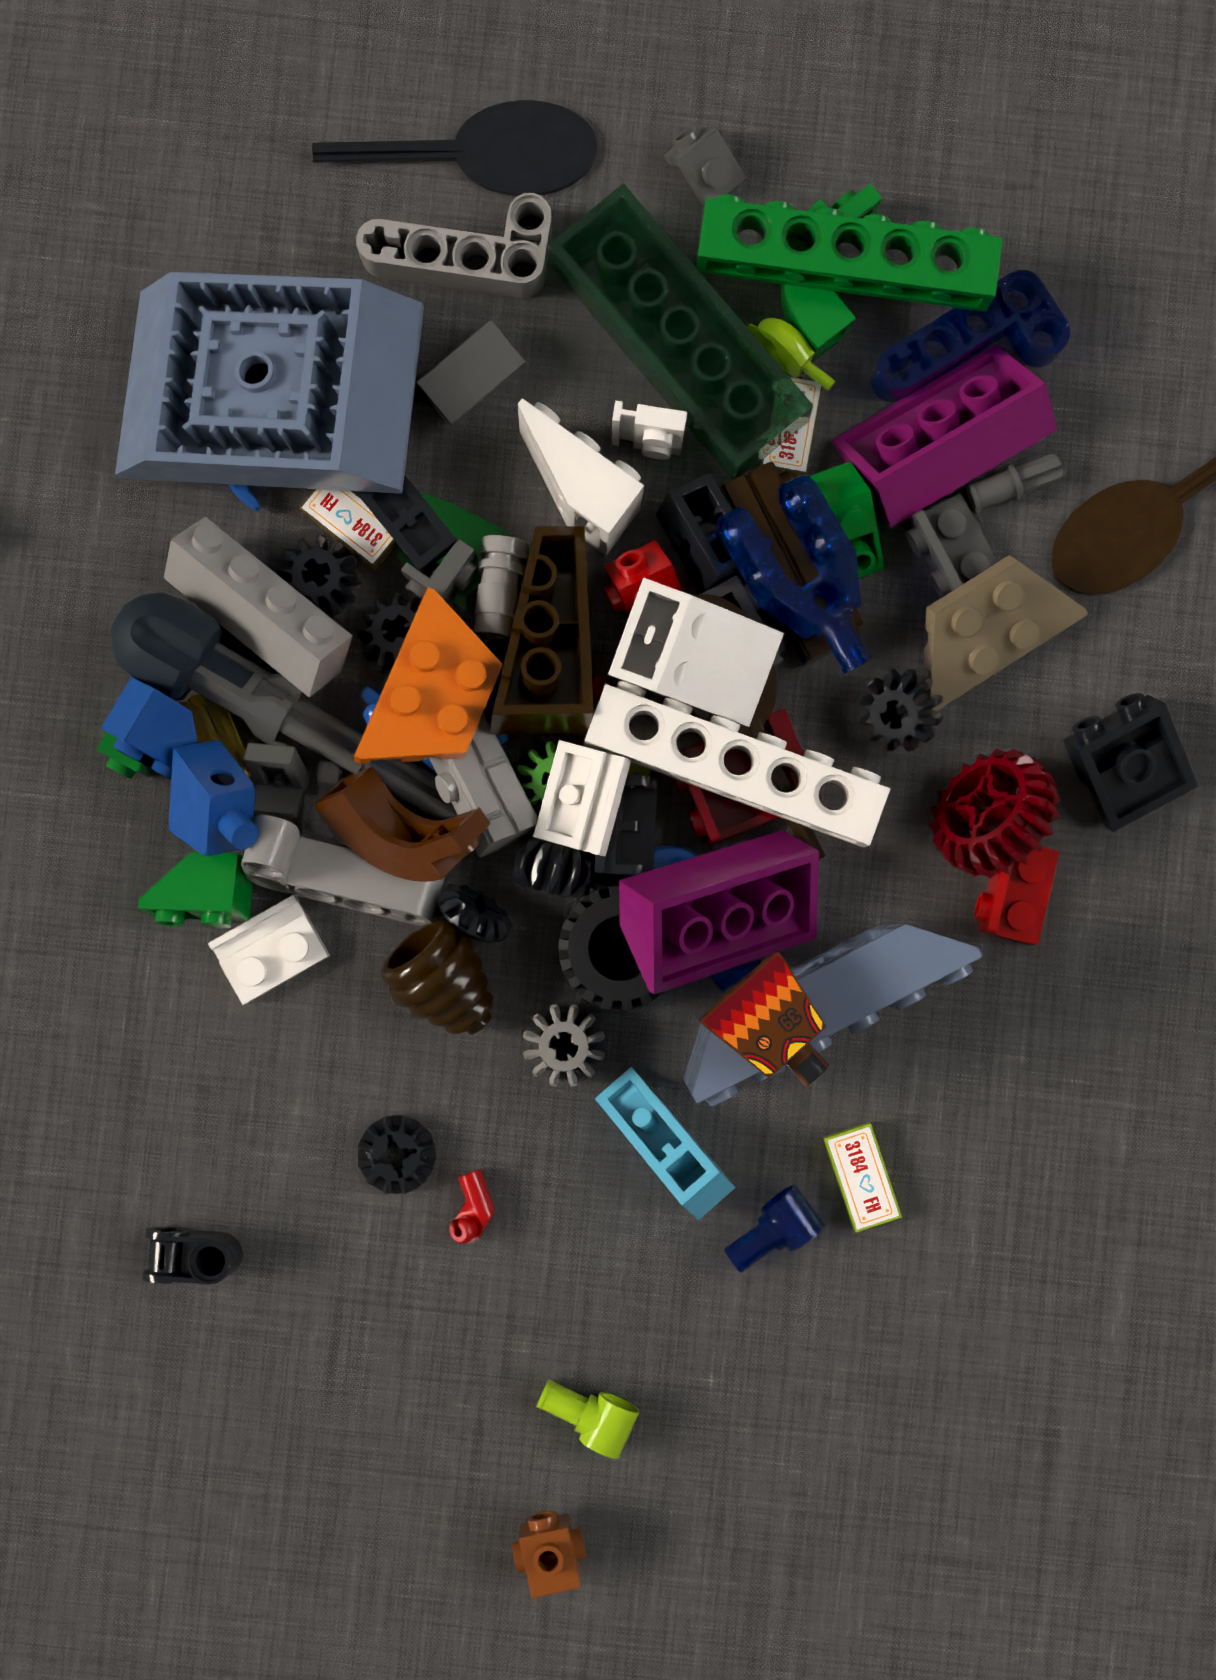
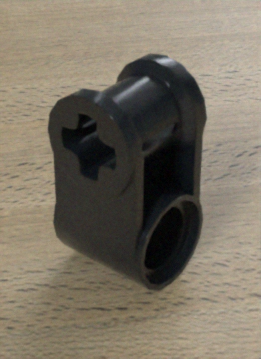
[142,1226,243,1285]

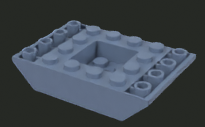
[115,272,424,494]
[683,924,983,1106]

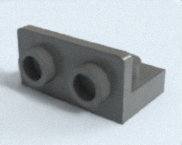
[906,493,997,598]

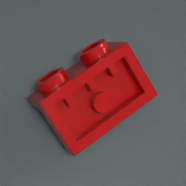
[974,846,1060,946]

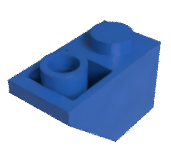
[101,677,198,780]

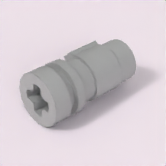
[474,535,530,642]

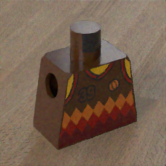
[698,952,830,1087]

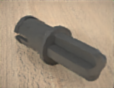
[965,454,1064,514]

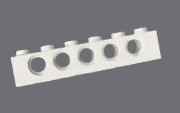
[584,681,891,848]

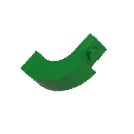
[780,183,882,362]

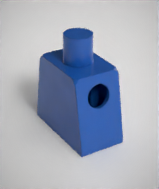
[168,740,259,856]

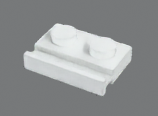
[612,400,687,460]
[533,740,632,856]
[208,895,330,1005]

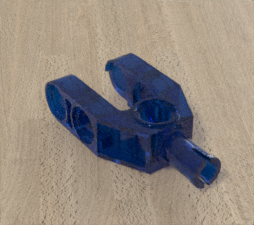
[717,474,872,674]

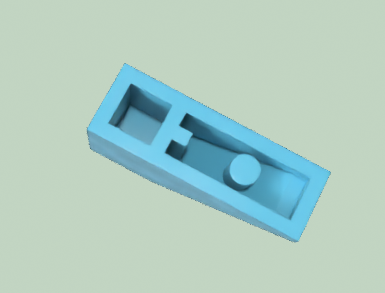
[595,1067,736,1220]

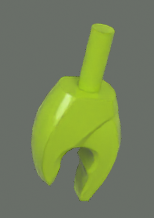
[743,317,836,391]

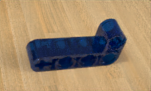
[871,270,1070,402]

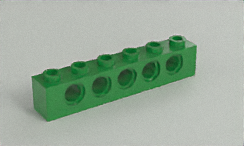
[696,194,1003,312]

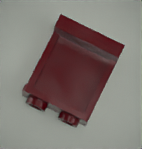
[672,708,822,845]

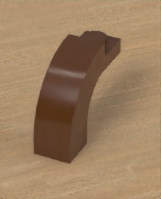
[314,766,491,882]

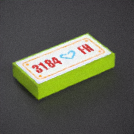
[823,1122,902,1233]

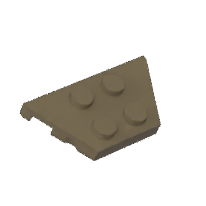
[923,555,1088,711]

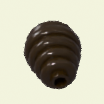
[381,920,493,1035]

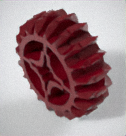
[928,748,1062,879]

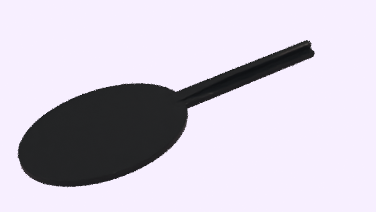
[312,100,597,196]

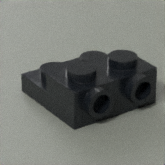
[1063,693,1198,832]

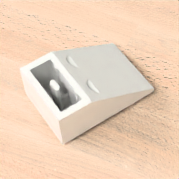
[518,398,644,556]
[608,578,784,727]

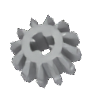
[523,1004,605,1087]

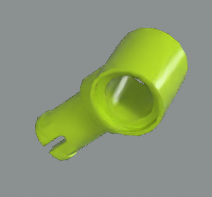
[536,1379,640,1459]

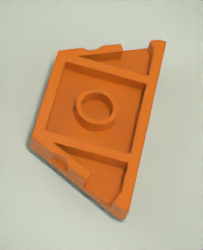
[354,587,503,764]

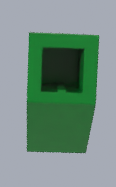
[805,461,885,585]
[138,852,253,928]

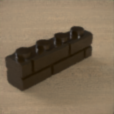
[720,461,863,667]

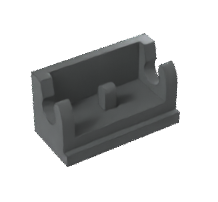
[415,320,525,425]

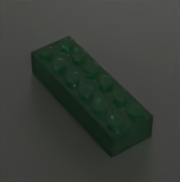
[548,183,813,480]

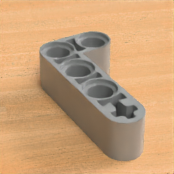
[356,193,552,299]
[241,815,445,926]

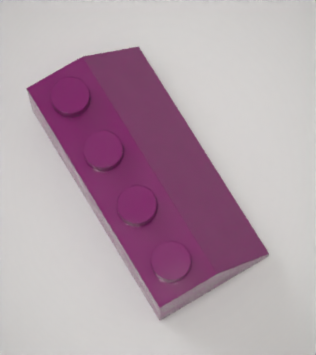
[831,344,1058,527]
[619,830,819,995]

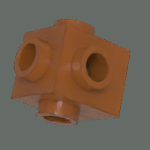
[512,1510,587,1599]

